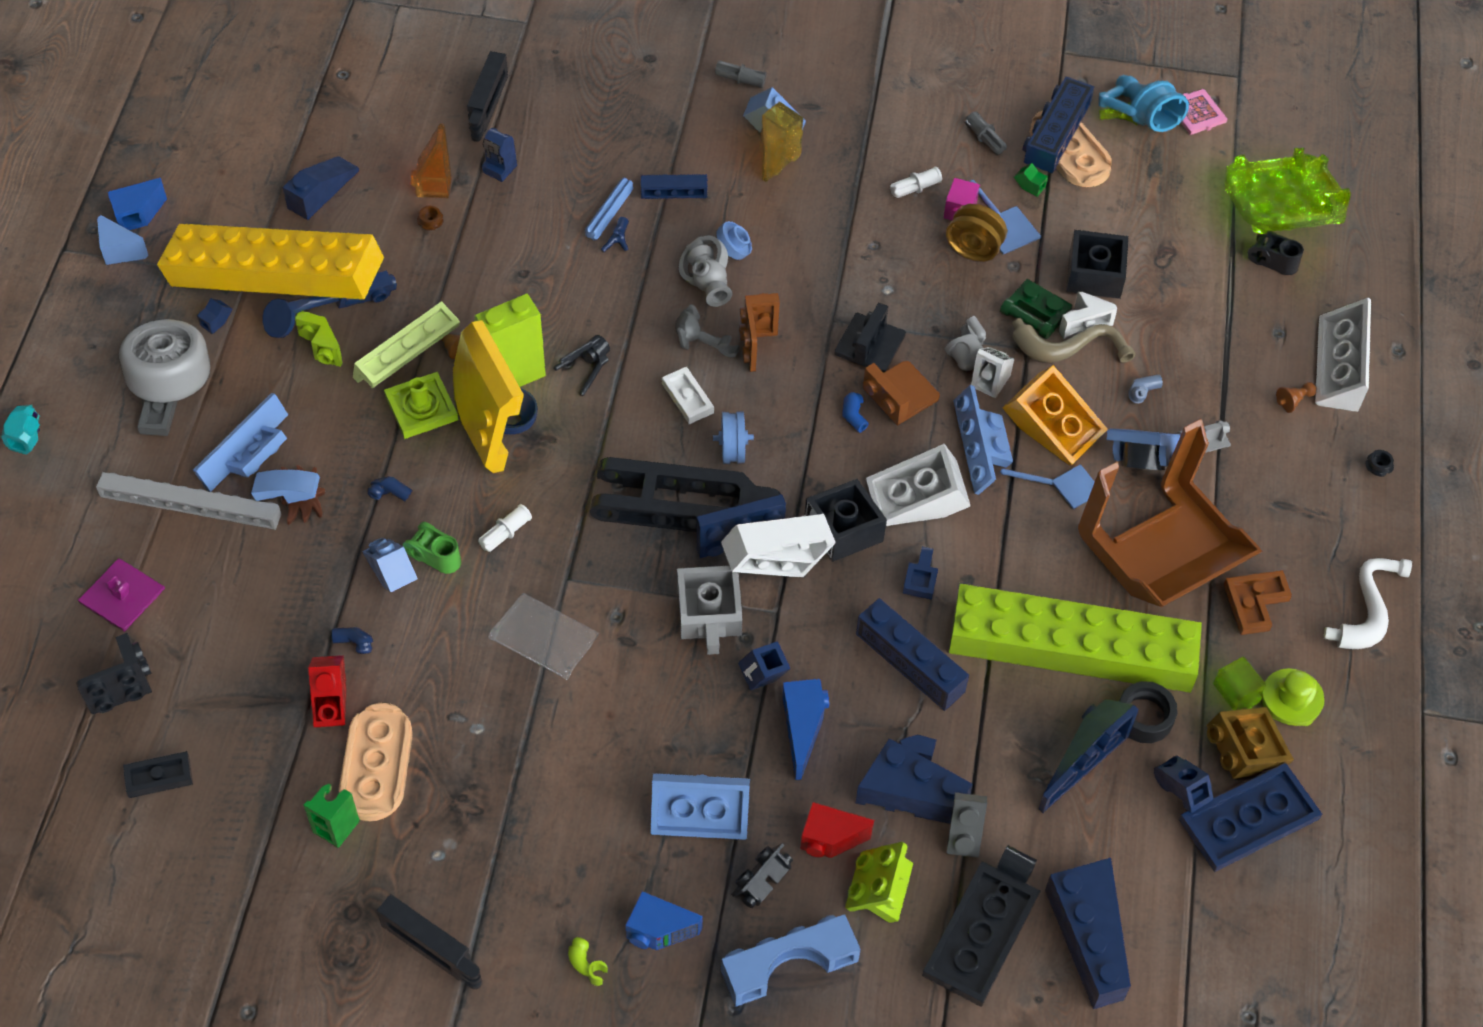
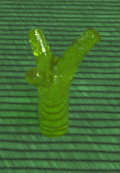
[1099,102,1139,126]

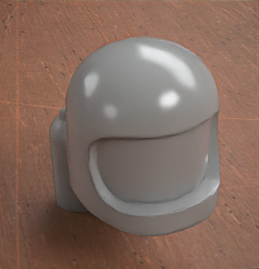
[945,316,986,371]

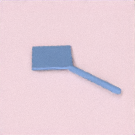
[1000,464,1095,509]

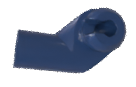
[367,476,413,502]
[332,627,373,654]

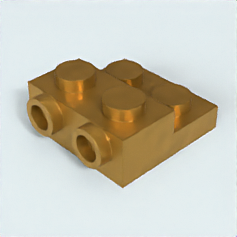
[1206,707,1294,779]

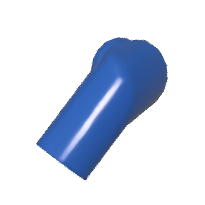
[842,392,869,433]

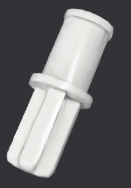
[890,167,942,198]
[478,504,532,552]

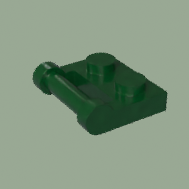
[1000,279,1073,339]

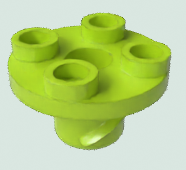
[1261,668,1324,726]

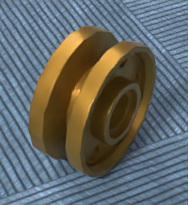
[946,204,1008,262]

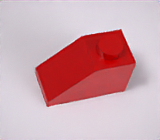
[800,802,874,858]

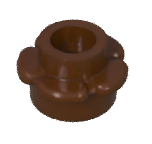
[417,206,443,231]

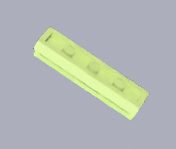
[353,301,460,388]

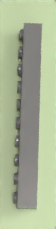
[96,472,281,530]

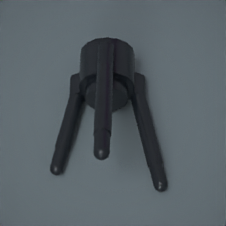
[554,335,610,396]

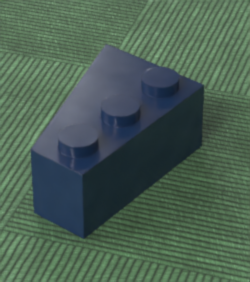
[855,738,973,824]

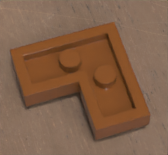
[1224,570,1292,635]

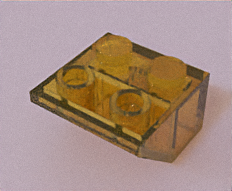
[760,101,803,182]

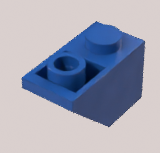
[107,177,167,230]

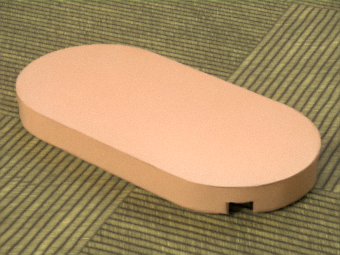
[1030,110,1112,187]
[339,703,413,821]

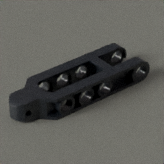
[590,457,781,532]

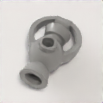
[679,236,732,307]

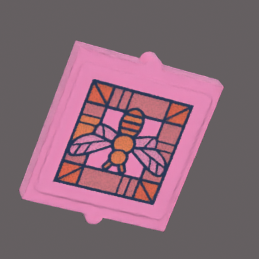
[1181,89,1227,135]

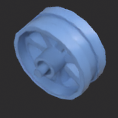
[713,411,754,464]

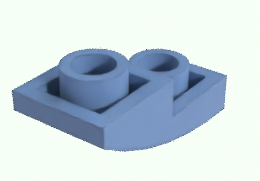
[251,470,320,504]

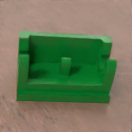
[304,784,360,848]

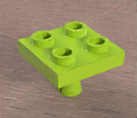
[384,371,458,439]

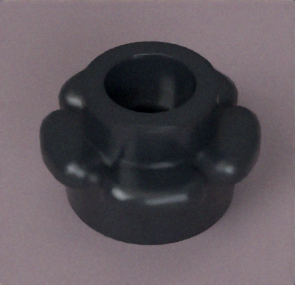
[1365,450,1394,477]

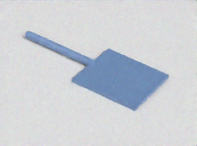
[970,179,1041,255]

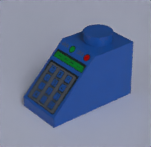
[626,891,703,950]

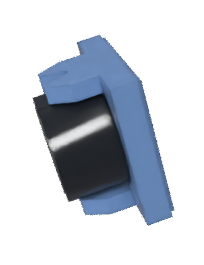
[1107,428,1180,470]

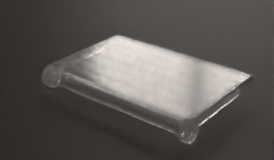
[488,593,599,680]

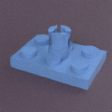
[651,774,750,840]

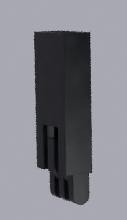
[467,51,508,142]
[377,894,482,989]

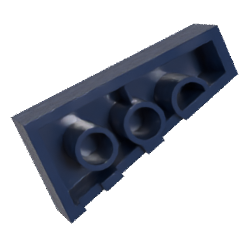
[1045,858,1131,1009]

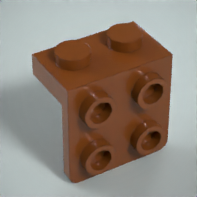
[739,293,780,372]
[863,361,940,426]

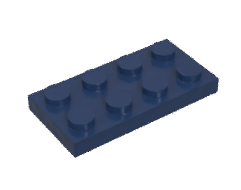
[1179,763,1322,872]

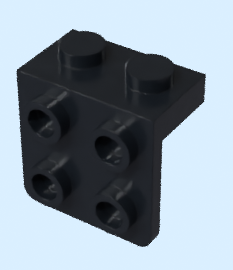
[76,633,152,714]

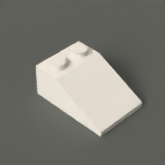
[866,444,971,526]

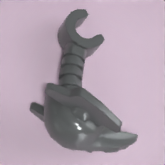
[675,304,740,357]

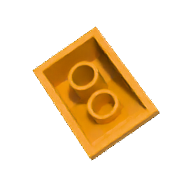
[1002,365,1108,466]

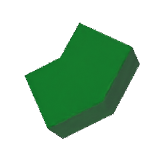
[1014,163,1048,197]

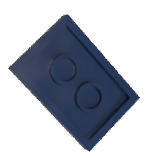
[696,494,786,558]

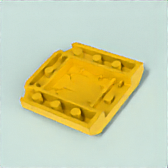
[453,320,524,473]

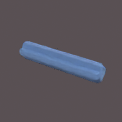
[585,178,633,240]

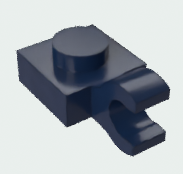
[902,546,938,600]

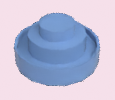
[717,221,752,260]

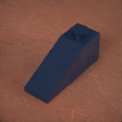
[282,156,359,220]

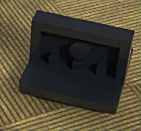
[834,302,906,373]

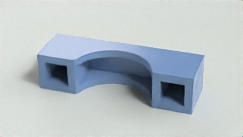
[721,914,860,1007]

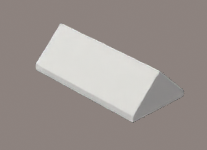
[1315,298,1371,412]

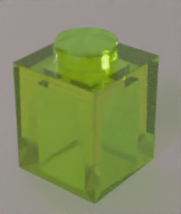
[1213,656,1266,710]

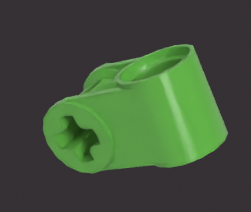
[403,522,461,574]

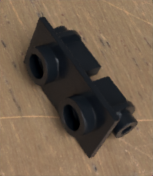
[731,844,793,908]

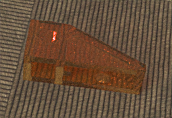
[411,123,452,199]

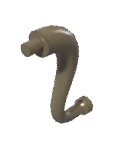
[1012,318,1136,363]

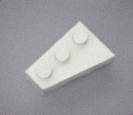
[721,514,835,577]

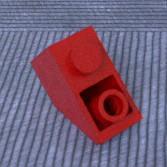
[308,655,346,727]

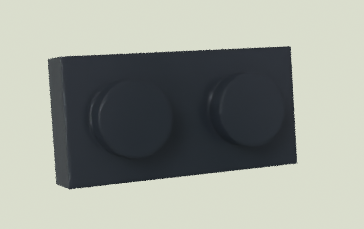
[123,751,193,798]

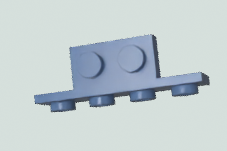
[953,385,1013,495]
[193,393,288,492]

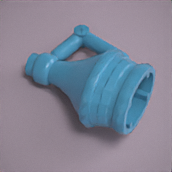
[1098,75,1189,132]

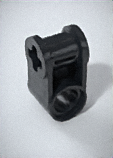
[1247,230,1304,275]

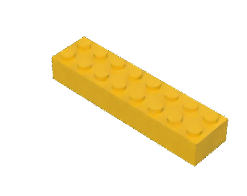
[157,224,384,300]

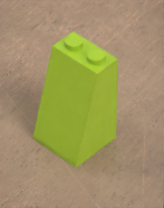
[474,293,546,387]

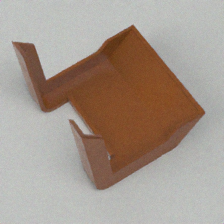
[1078,419,1263,608]

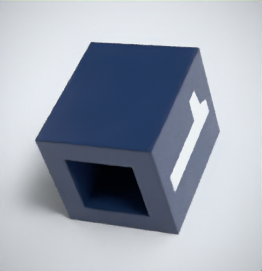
[738,641,791,690]

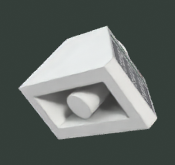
[971,347,1014,398]

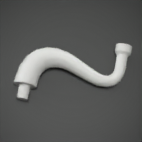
[1324,558,1412,649]

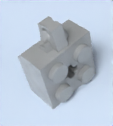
[677,566,742,655]

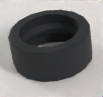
[1119,681,1178,743]

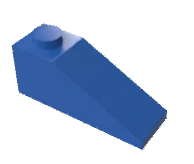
[782,679,829,780]

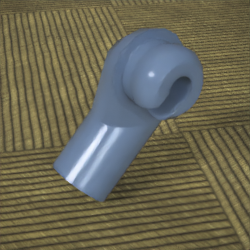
[1128,374,1163,403]

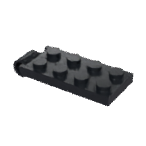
[922,845,1041,1007]

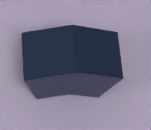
[197,298,233,334]
[899,734,937,761]

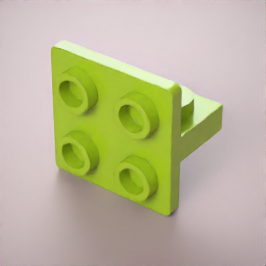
[845,841,914,923]

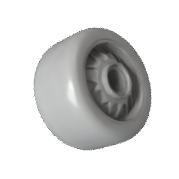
[119,319,210,403]

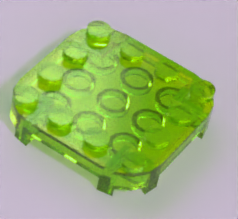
[1224,148,1351,234]

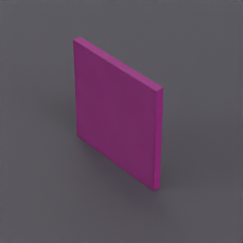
[78,558,165,632]

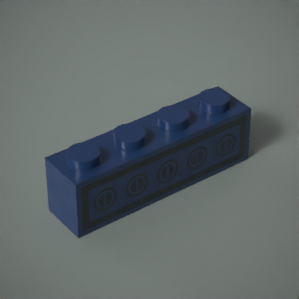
[1022,76,1094,174]
[856,598,969,711]

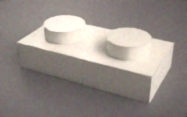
[662,367,714,424]

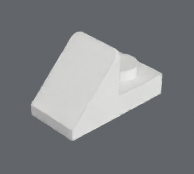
[1059,292,1117,340]

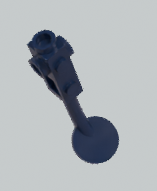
[262,271,397,338]

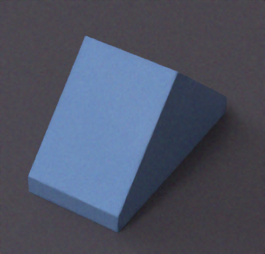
[97,215,148,265]

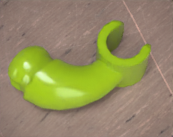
[568,937,608,986]

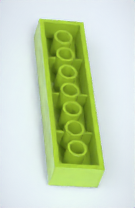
[949,584,1202,693]

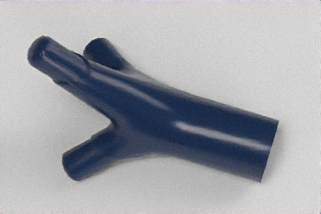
[601,217,629,252]

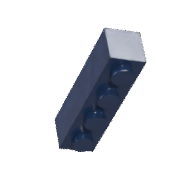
[641,174,707,199]

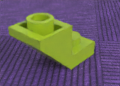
[295,311,343,367]

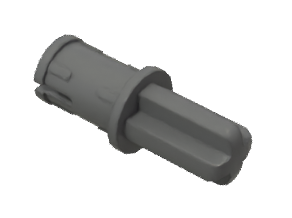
[715,61,767,88]
[965,111,1007,155]

